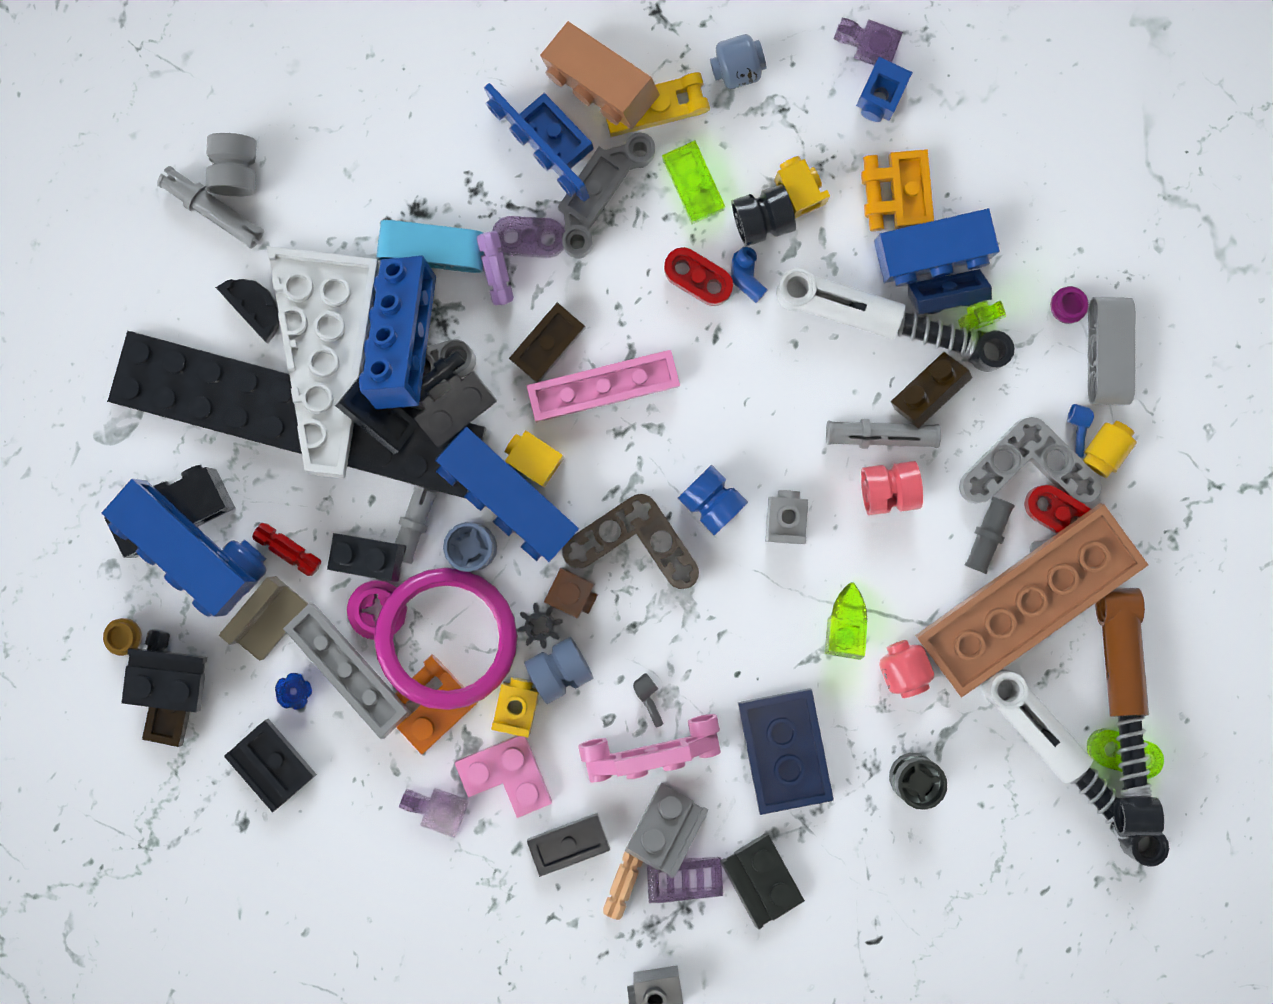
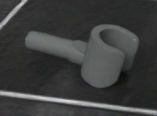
[633,673,664,728]

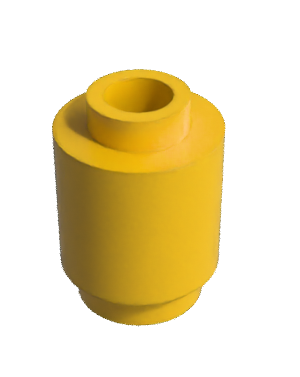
[1083,421,1137,478]

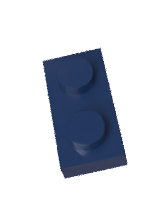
[908,269,992,315]

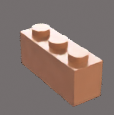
[540,21,660,130]

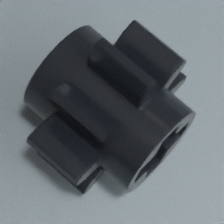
[516,602,564,649]

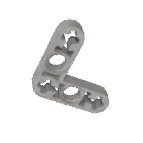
[959,417,1102,504]

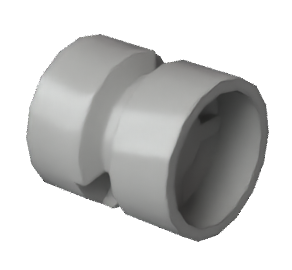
[205,133,257,197]

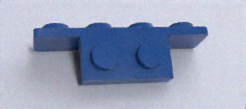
[483,83,594,202]

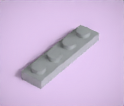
[283,603,412,739]

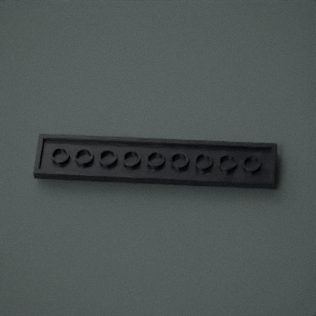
[107,330,487,499]

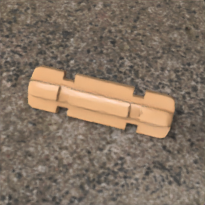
[603,852,643,920]

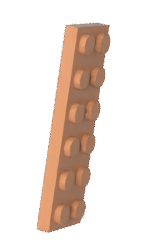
[915,503,1148,698]

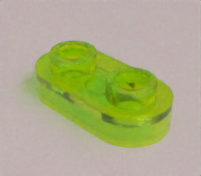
[1087,728,1164,779]

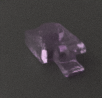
[833,17,903,66]
[399,788,470,838]

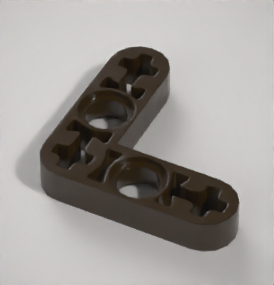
[562,494,699,589]

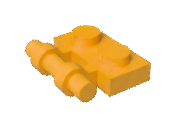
[861,149,934,232]

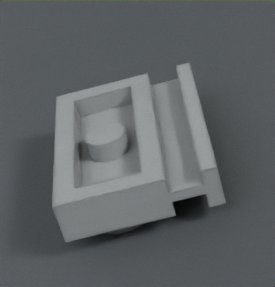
[625,783,709,878]

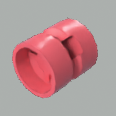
[861,461,923,516]

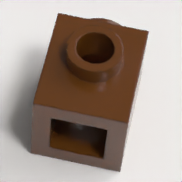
[544,567,598,619]

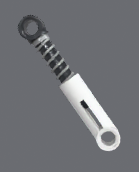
[776,268,1015,372]
[982,669,1170,867]

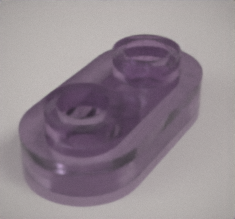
[492,216,565,258]

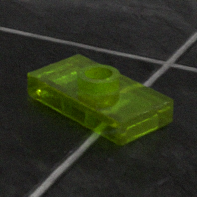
[662,140,726,225]

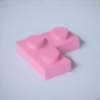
[454,736,553,818]

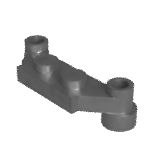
[557,132,655,259]

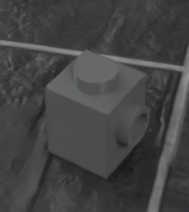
[627,965,683,1004]

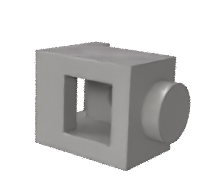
[765,490,808,544]

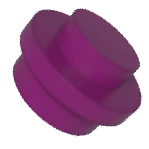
[1050,286,1089,324]

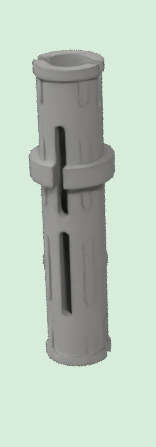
[157,166,264,249]
[826,419,941,449]

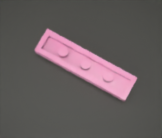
[526,350,680,423]

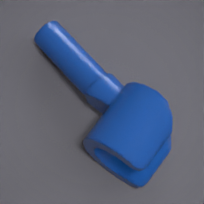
[1067,404,1094,458]

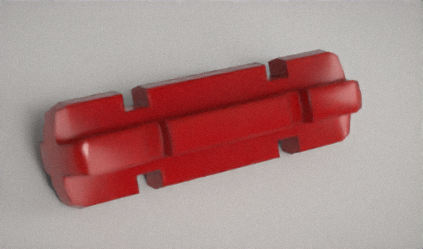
[252,523,322,576]

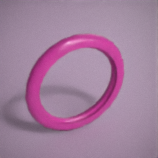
[374,567,518,710]

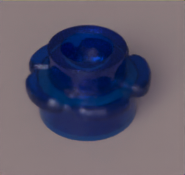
[275,673,312,710]

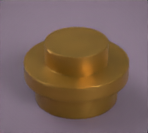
[103,618,142,656]

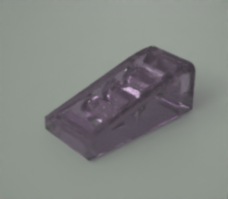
[647,857,723,903]

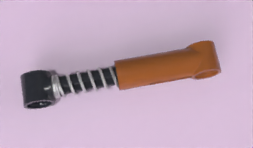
[1095,588,1164,837]

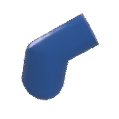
[731,246,768,303]

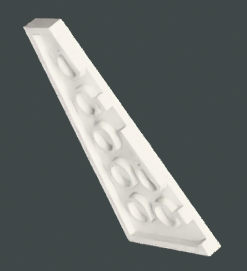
[266,246,379,478]

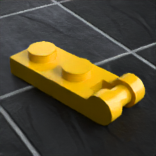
[606,72,710,138]

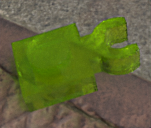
[957,300,1006,332]

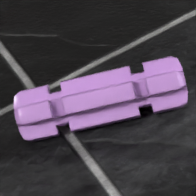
[477,231,514,305]

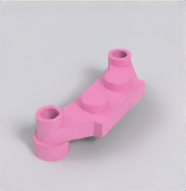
[578,714,721,783]

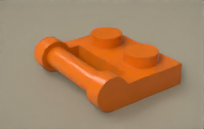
[395,654,478,755]

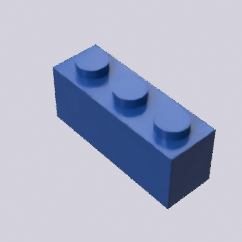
[874,208,1000,287]

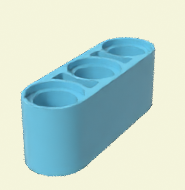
[376,220,484,273]

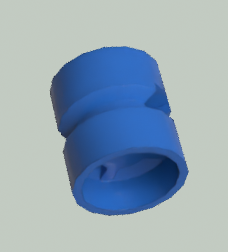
[677,465,748,535]

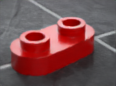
[664,247,733,306]
[1024,485,1091,533]

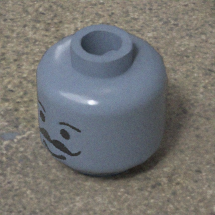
[710,34,767,89]

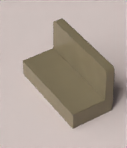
[218,576,308,661]

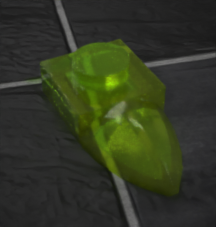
[825,582,868,660]

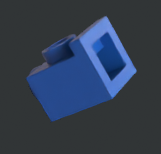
[856,57,913,122]

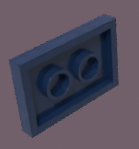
[737,688,834,815]

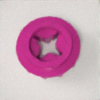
[347,580,408,640]

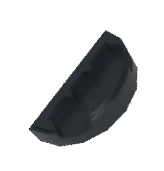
[215,279,279,343]

